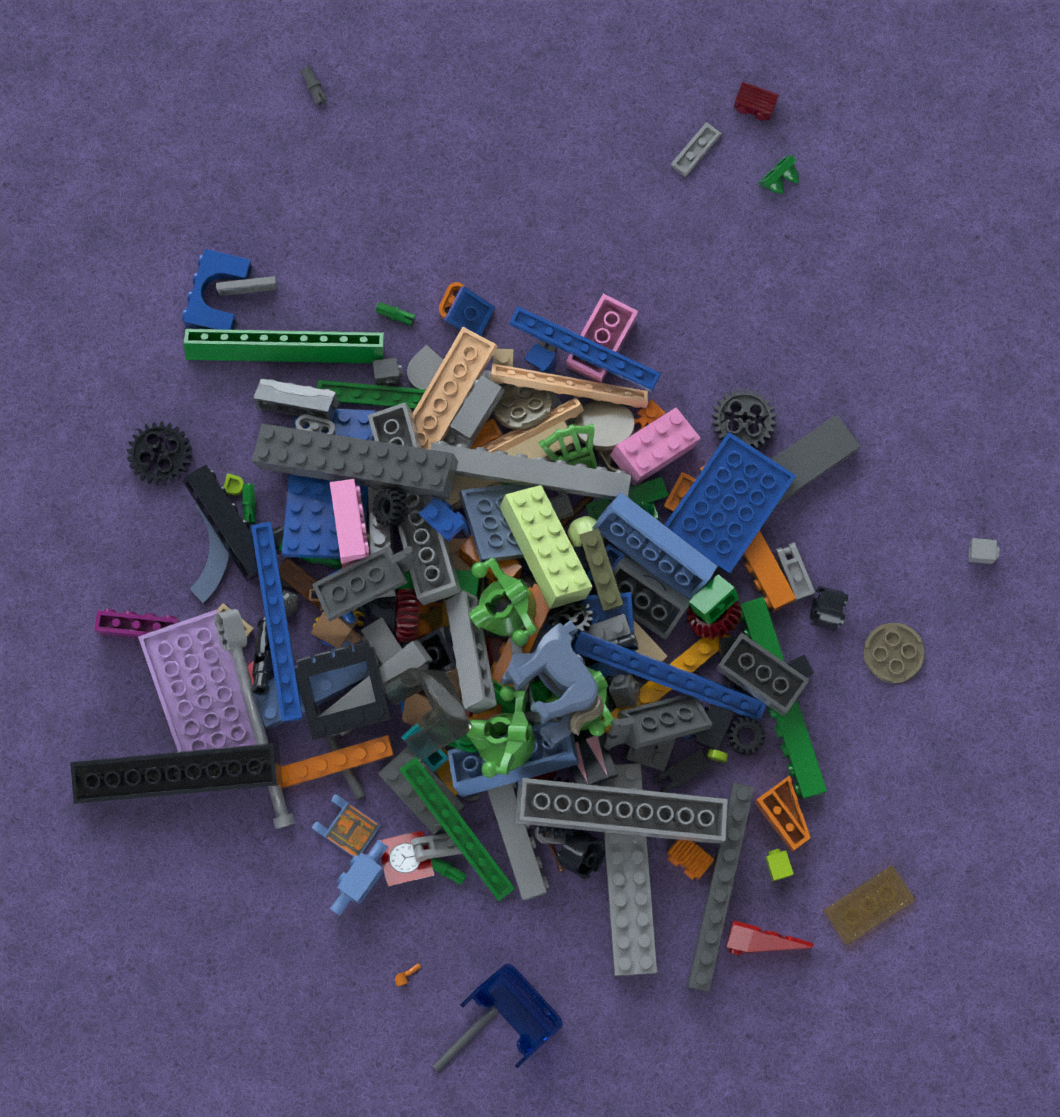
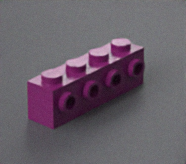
[94,609,180,639]

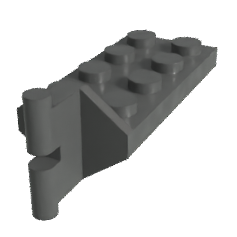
[312,545,422,621]
[604,694,712,750]

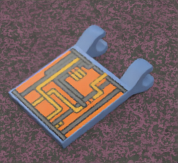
[312,794,381,857]

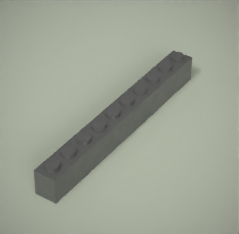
[686,782,754,992]

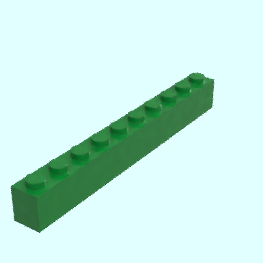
[184,329,385,363]
[739,597,827,800]

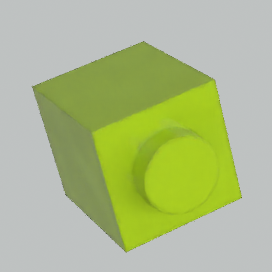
[765,848,794,882]

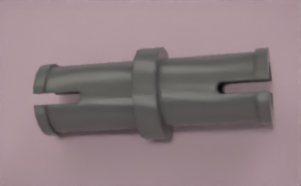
[300,66,328,106]

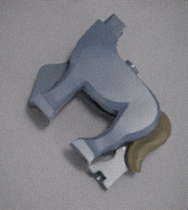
[501,621,604,748]

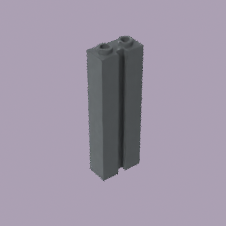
[771,415,860,508]

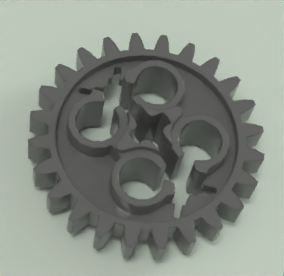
[712,388,777,450]

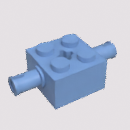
[329,840,389,916]

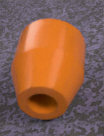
[417,619,432,639]

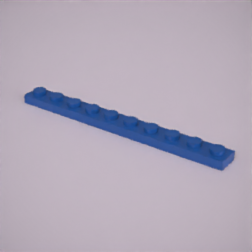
[251,522,303,723]
[573,631,766,721]

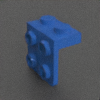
[419,497,471,542]

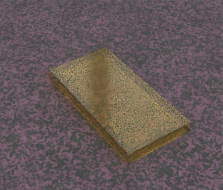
[823,865,915,945]

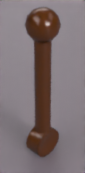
[542,832,565,872]

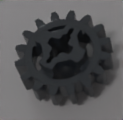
[548,600,593,639]

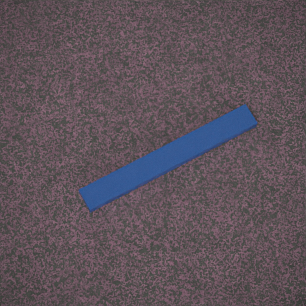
[509,306,661,392]

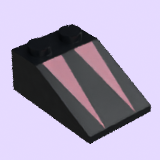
[569,729,618,785]

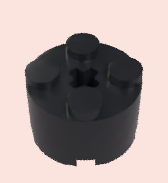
[809,586,849,631]
[556,830,605,879]

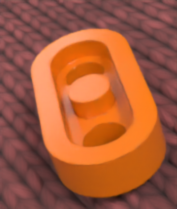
[439,282,464,319]

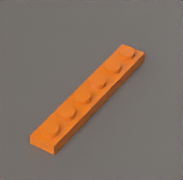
[280,735,395,789]

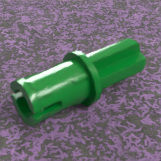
[376,302,415,326]
[241,483,257,524]
[430,857,466,885]

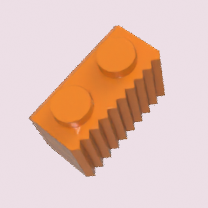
[666,840,715,880]

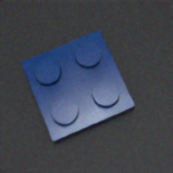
[444,286,495,336]

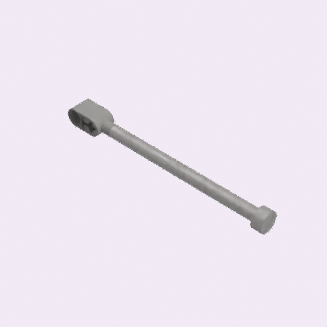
[214,609,295,829]

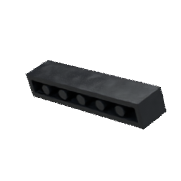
[183,465,259,582]

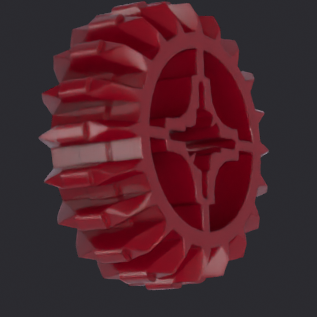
[394,588,419,644]
[687,600,742,640]

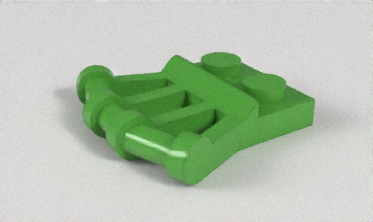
[538,424,598,469]

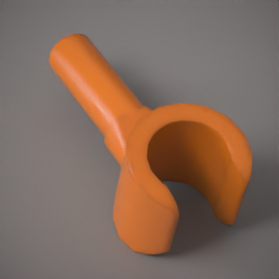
[395,963,421,987]

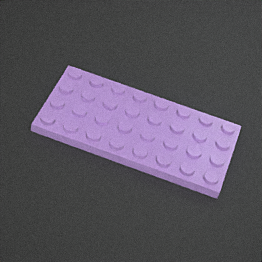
[138,610,256,751]

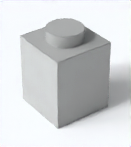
[968,538,1000,564]

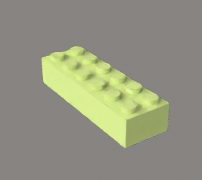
[500,485,592,609]

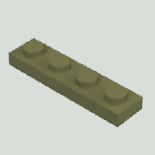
[579,528,624,612]

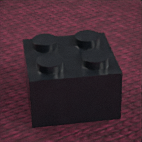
[417,626,457,682]

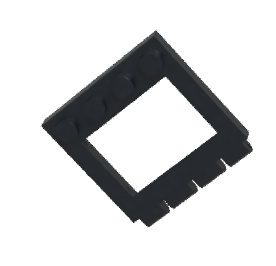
[294,640,393,740]

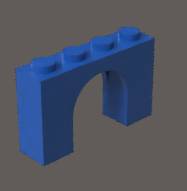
[182,249,252,330]

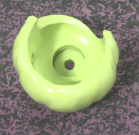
[568,516,605,547]

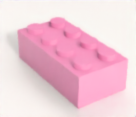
[566,293,638,383]
[610,407,701,486]
[330,479,369,569]

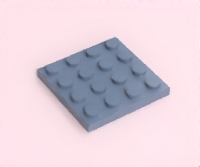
[459,484,532,563]

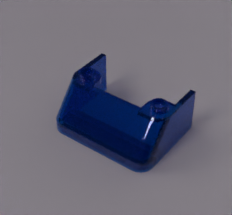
[460,964,563,1069]

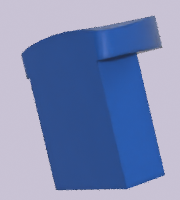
[524,343,557,374]

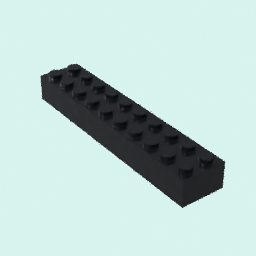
[70,742,282,804]

